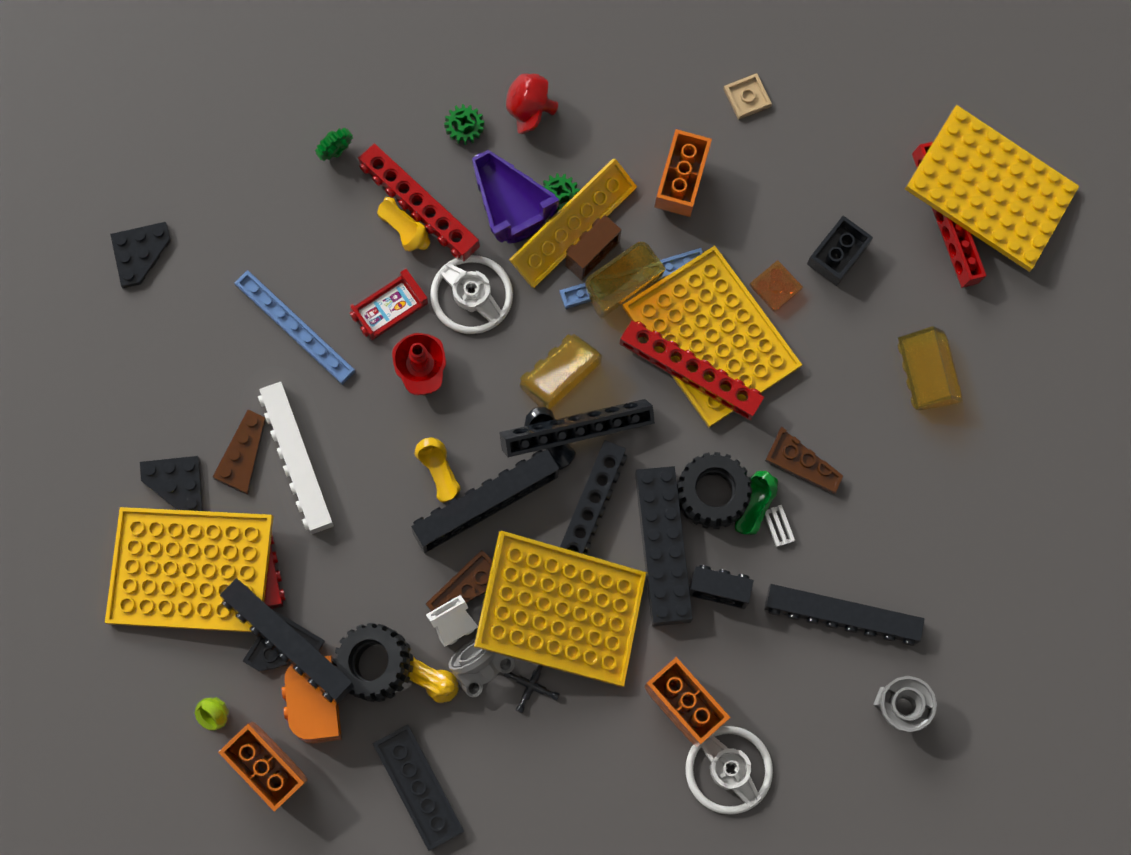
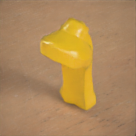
[377,197,430,252]
[414,437,461,503]
[407,656,459,703]

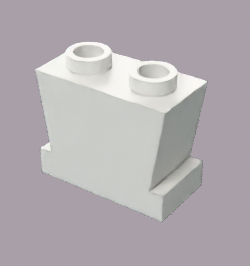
[426,595,478,647]

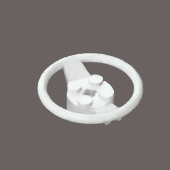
[430,255,513,334]
[686,726,773,815]

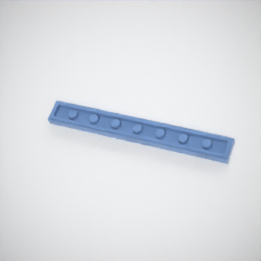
[560,248,703,309]
[234,270,355,385]

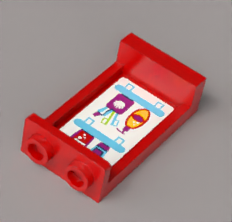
[349,269,428,340]

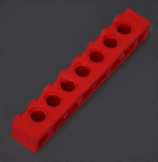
[912,142,987,288]
[358,143,480,262]
[619,320,764,421]

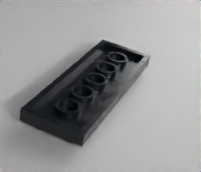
[372,724,464,851]

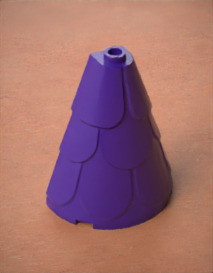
[472,150,559,244]

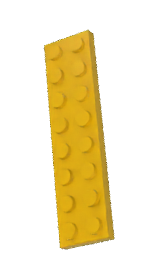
[509,159,637,288]

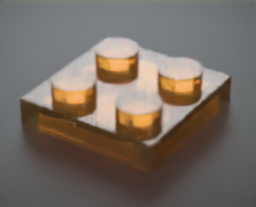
[749,260,803,312]

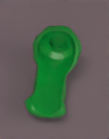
[735,471,778,535]

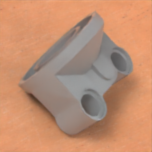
[448,638,515,697]
[873,676,937,733]

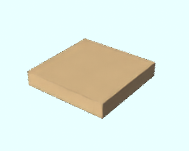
[723,73,772,120]

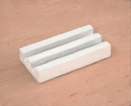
[764,505,795,548]

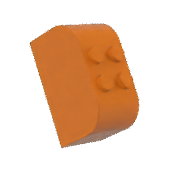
[654,129,712,217]
[282,656,342,743]
[645,657,731,747]
[218,722,307,812]

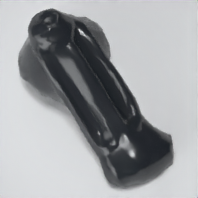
[524,407,576,470]

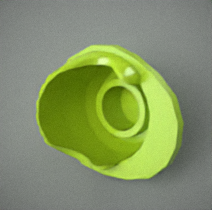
[195,697,229,730]

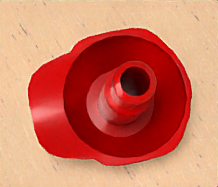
[506,73,558,135]
[392,333,446,395]

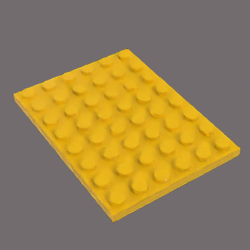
[905,105,1079,272]
[622,245,802,428]
[105,507,274,632]
[474,531,646,687]

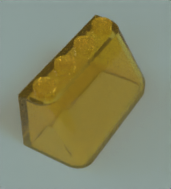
[585,242,666,319]
[897,326,962,411]
[520,334,602,409]

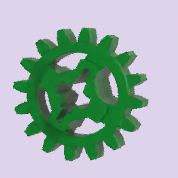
[444,104,484,145]
[315,127,353,161]
[543,173,580,213]

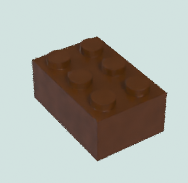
[565,215,622,281]

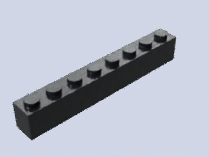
[220,578,354,705]
[764,584,925,646]

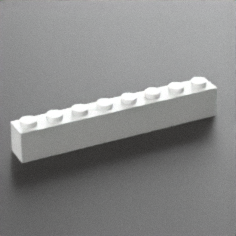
[258,382,334,534]

